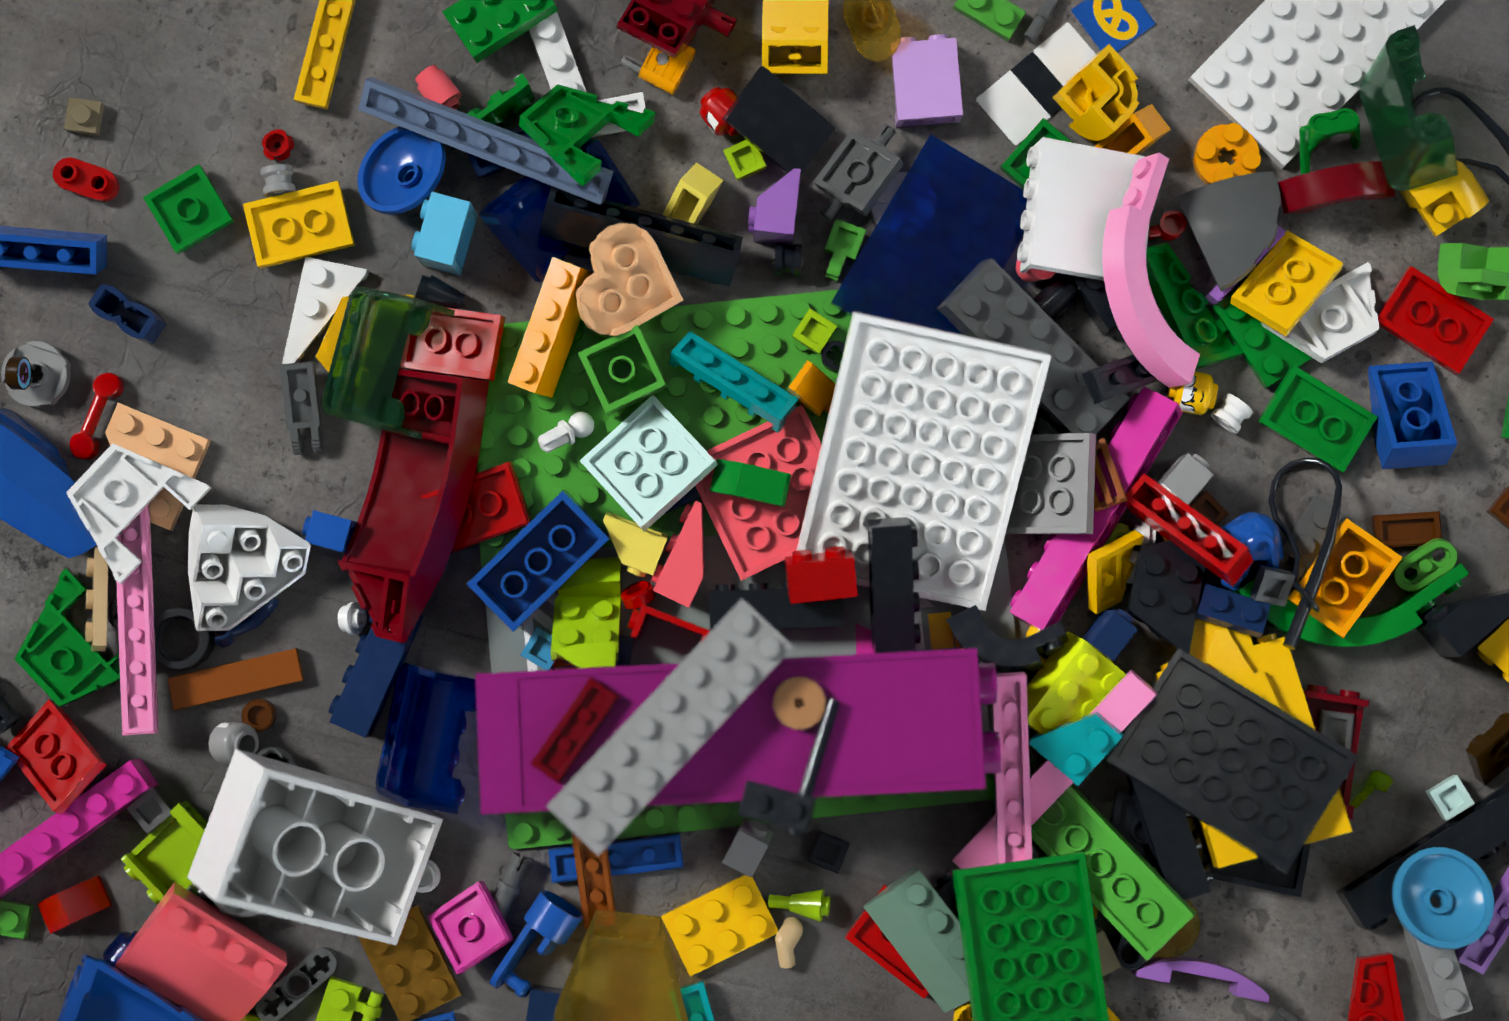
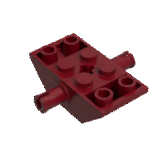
[616,0,737,58]

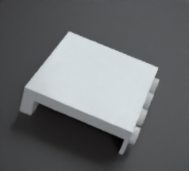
[1017,137,1149,281]

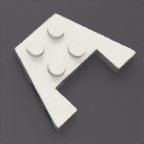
[66,443,211,584]

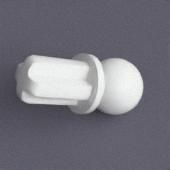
[538,412,594,453]

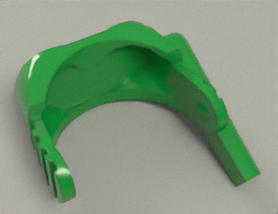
[1299,108,1361,175]

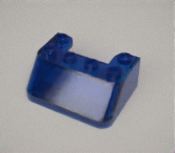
[376,663,477,814]

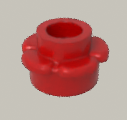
[262,129,294,161]

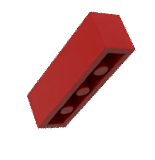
[1125,473,1254,587]

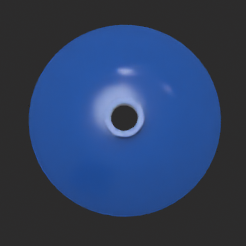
[358,126,446,215]

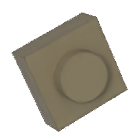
[64,97,105,136]

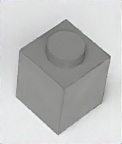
[722,817,774,878]

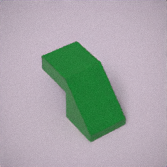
[710,459,792,507]

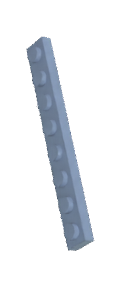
[358,77,613,205]

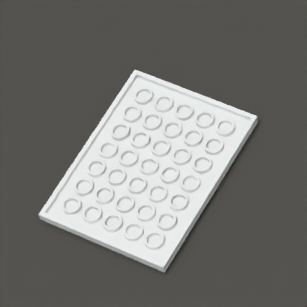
[796,311,1051,611]

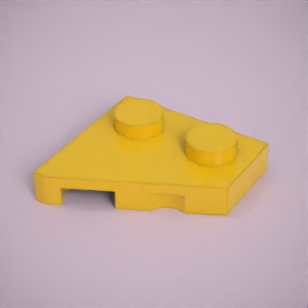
[1087,530,1144,614]

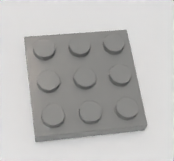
[1005,433,1096,535]

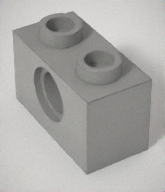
[1156,453,1214,505]

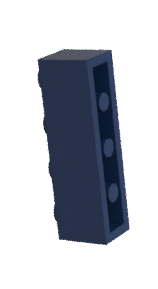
[328,615,424,738]

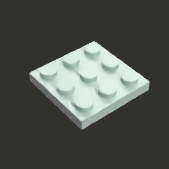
[580,395,718,532]

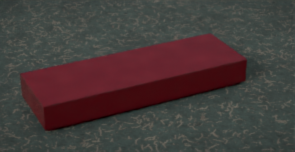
[530,677,620,784]

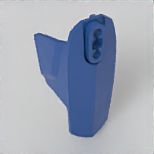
[0,408,97,558]

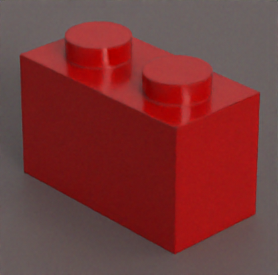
[785,546,858,604]

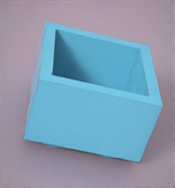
[411,192,478,276]

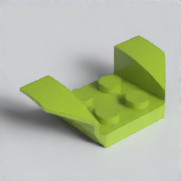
[551,557,621,668]

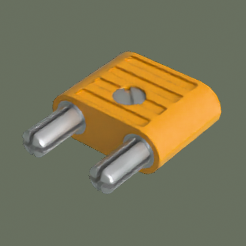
[621,46,696,95]

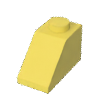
[662,162,723,224]
[603,511,668,577]

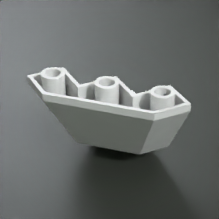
[188,504,311,631]

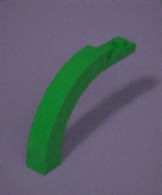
[1232,563,1469,647]

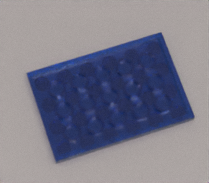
[830,134,1027,335]

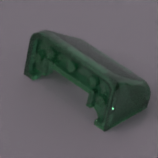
[1359,25,1458,191]

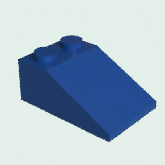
[1368,361,1457,469]

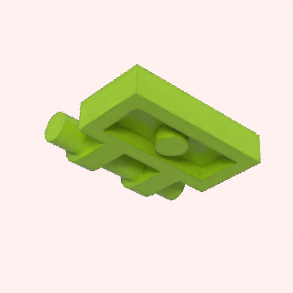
[316,976,384,1021]

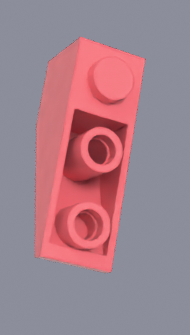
[651,500,705,608]

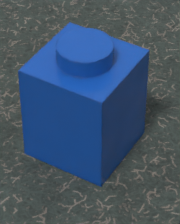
[302,510,357,553]

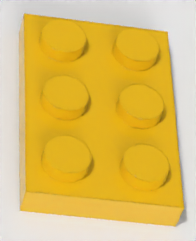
[243,181,355,269]
[1230,230,1343,336]
[661,874,779,977]

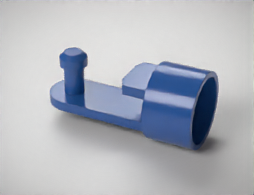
[490,889,583,998]

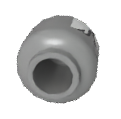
[208,722,259,765]

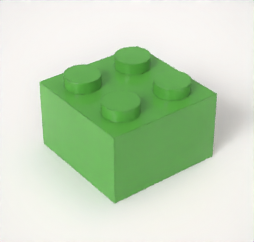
[578,325,668,416]

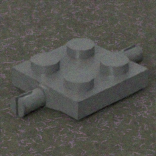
[813,124,904,221]

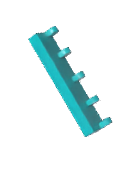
[669,331,798,433]

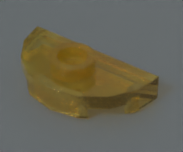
[1154,899,1200,958]

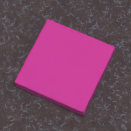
[427,881,514,974]

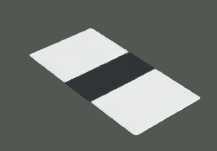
[976,23,1096,145]

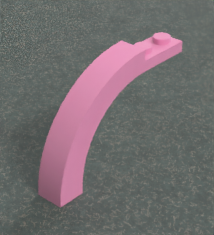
[1102,152,1200,388]

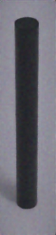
[786,698,841,837]

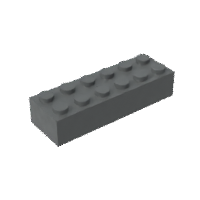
[937,258,1130,434]

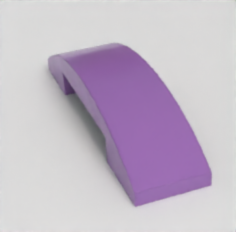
[1131,956,1270,1002]

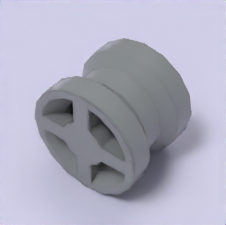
[260,164,296,197]

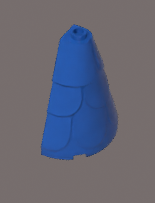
[58,954,205,1021]

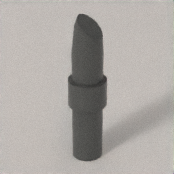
[1024,0,1060,43]

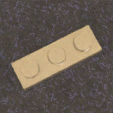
[85,547,108,651]

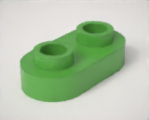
[1393,538,1457,591]

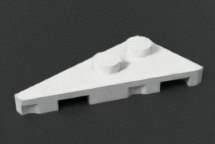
[282,257,369,364]

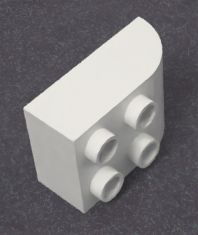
[187,749,443,945]

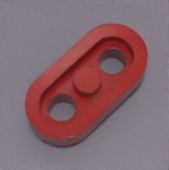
[53,157,119,202]

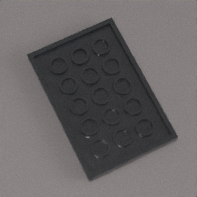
[1107,648,1358,874]

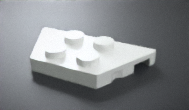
[1261,262,1379,363]

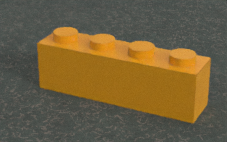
[507,257,594,397]

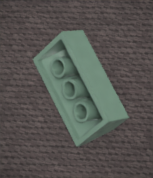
[863,866,970,1013]

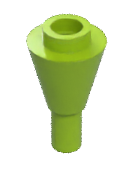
[768,889,830,922]

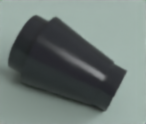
[414,275,465,309]

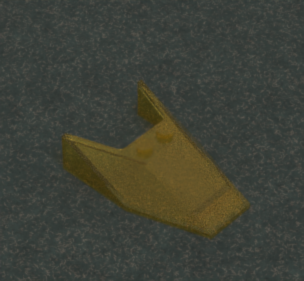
[553,909,688,1021]

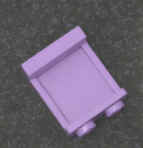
[889,34,963,128]

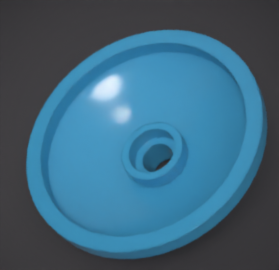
[1392,847,1494,950]

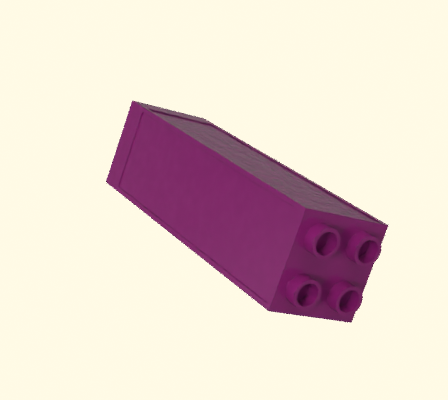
[476,648,1002,814]

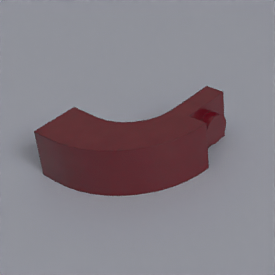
[1278,161,1396,214]

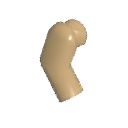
[775,917,803,969]

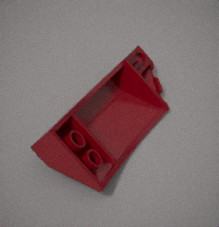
[337,367,489,643]

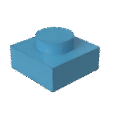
[520,627,556,670]

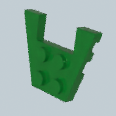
[519,84,656,186]
[14,568,120,707]

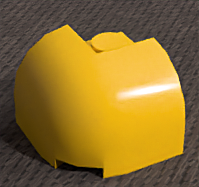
[1052,44,1140,141]
[1395,157,1489,236]

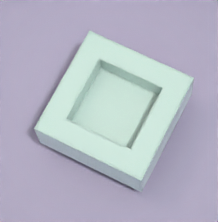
[1425,775,1475,821]

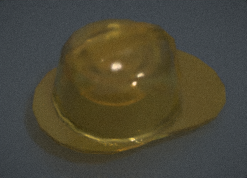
[843,0,902,61]

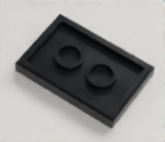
[722,66,835,176]

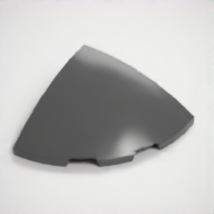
[1177,171,1282,291]

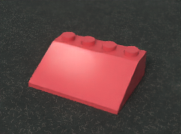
[115,882,287,1021]

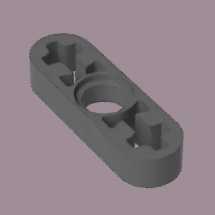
[256,947,339,1021]

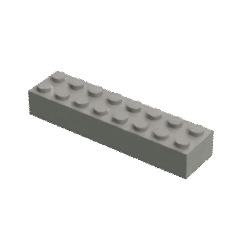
[546,599,794,856]

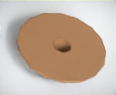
[773,677,826,729]

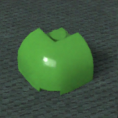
[1438,243,1509,300]

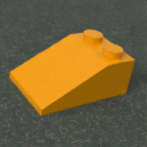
[1287,518,1403,638]

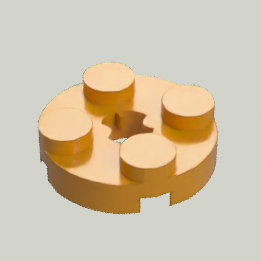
[1193,123,1261,185]

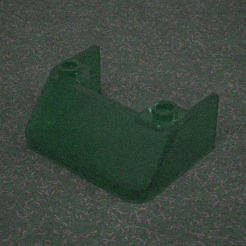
[322,287,455,439]

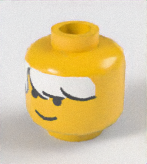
[1167,371,1218,415]

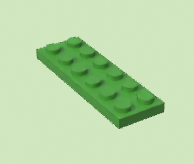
[1031,784,1197,961]

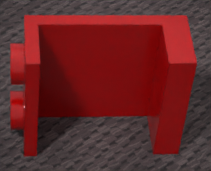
[627,604,711,642]

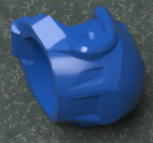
[1221,512,1284,590]

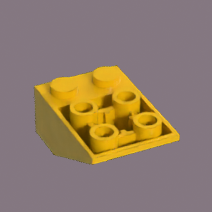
[762,0,829,74]

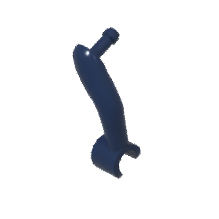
[214,598,279,648]

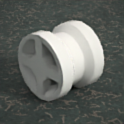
[1211,393,1253,434]

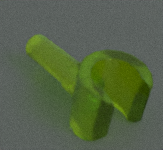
[1350,770,1393,809]

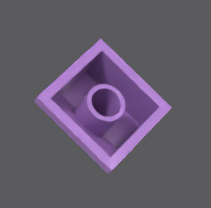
[748,168,801,246]

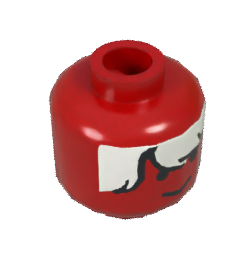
[699,87,738,136]

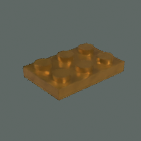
[358,904,463,1021]

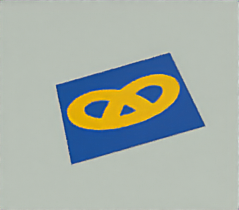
[1071,0,1156,52]

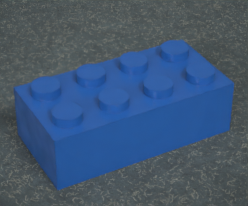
[467,490,610,632]

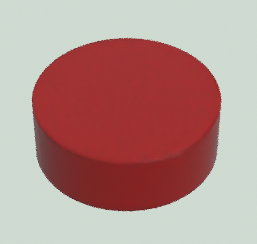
[621,581,655,609]

